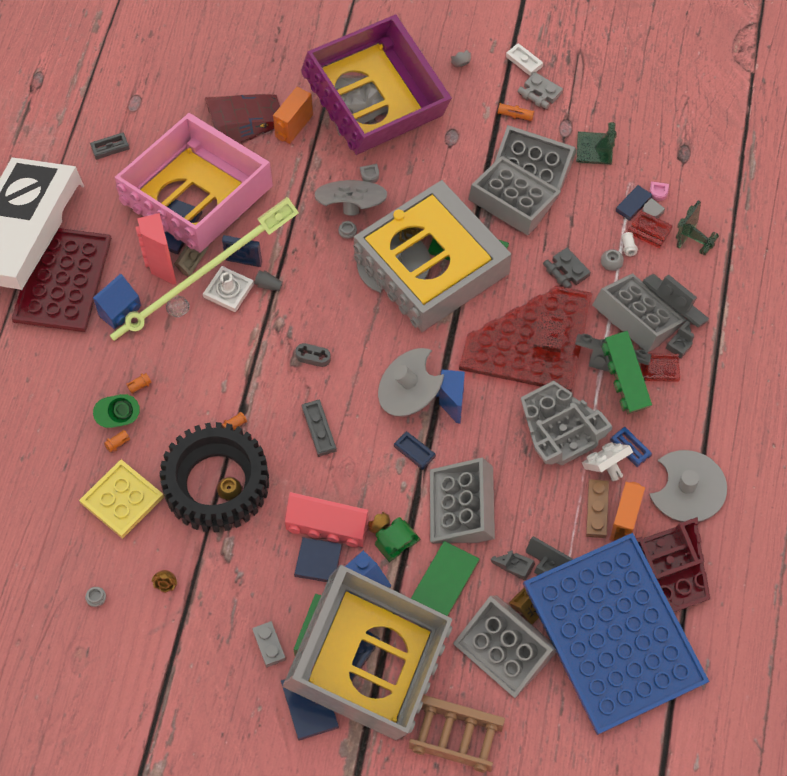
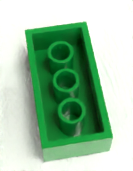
[601,331,652,415]

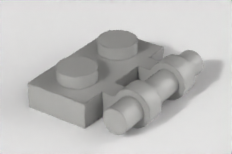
[517,72,563,109]

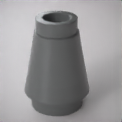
[254,270,283,292]

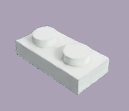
[506,43,543,76]

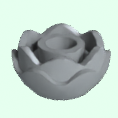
[451,50,471,67]
[601,249,624,271]

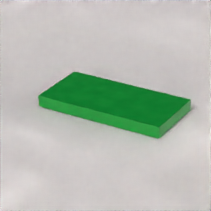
[411,541,480,616]

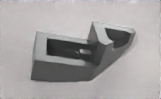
[666,320,694,358]
[491,550,535,580]

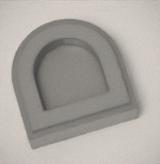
[360,164,379,183]
[643,198,665,220]

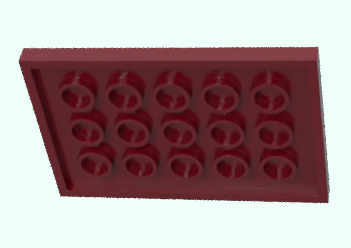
[11,228,112,332]

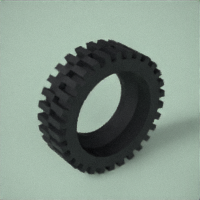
[160,422,269,532]

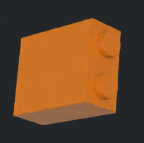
[273,86,313,144]
[610,482,645,541]

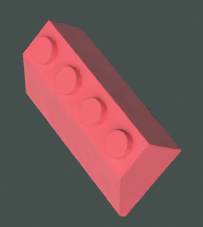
[135,213,177,285]
[285,492,369,548]

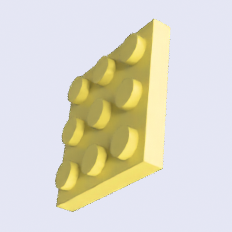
[79,460,164,539]

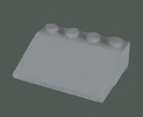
[494,125,577,191]
[468,156,561,236]
[592,273,687,352]
[430,457,495,543]
[453,595,556,698]

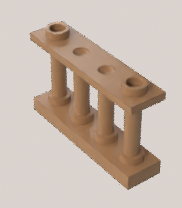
[409,695,505,773]

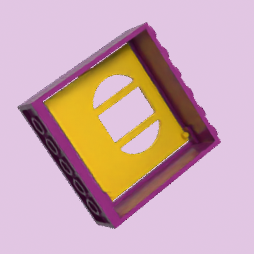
[301,14,452,155]

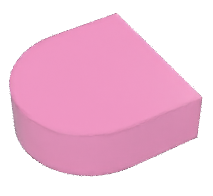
[650,181,669,201]

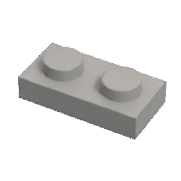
[252,621,286,668]

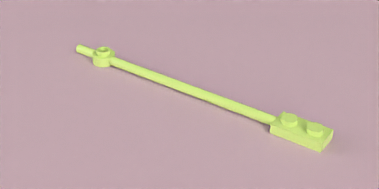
[110,197,299,341]

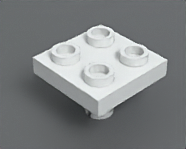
[203,266,254,313]
[582,442,633,481]

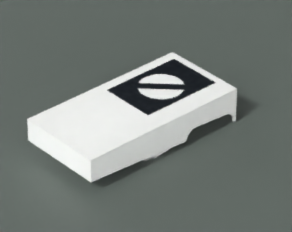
[0,157,84,290]

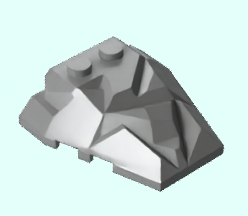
[334,75,388,136]
[521,381,612,465]

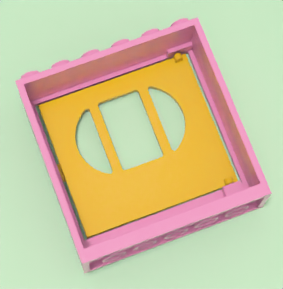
[115,113,273,253]

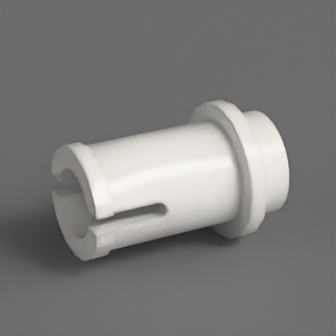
[622,232,638,257]

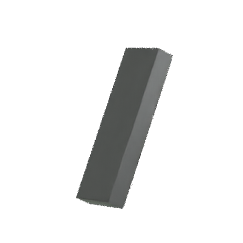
[301,399,337,457]

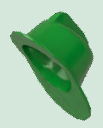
[93,394,140,428]

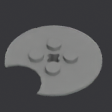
[315,180,387,215]
[357,232,430,293]
[378,348,444,416]
[649,450,727,522]

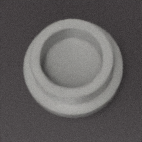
[338,221,357,239]
[85,587,106,607]

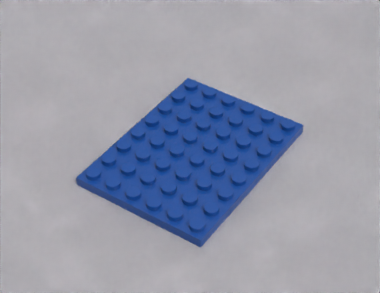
[523,533,710,735]

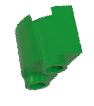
[375,517,421,562]

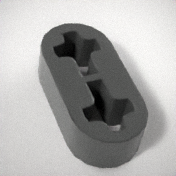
[295,343,331,367]

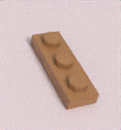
[586,479,609,538]

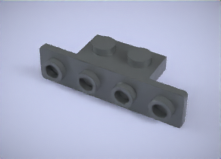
[643,274,709,327]
[575,334,651,372]
[526,536,573,575]

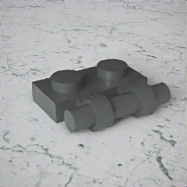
[543,247,591,290]

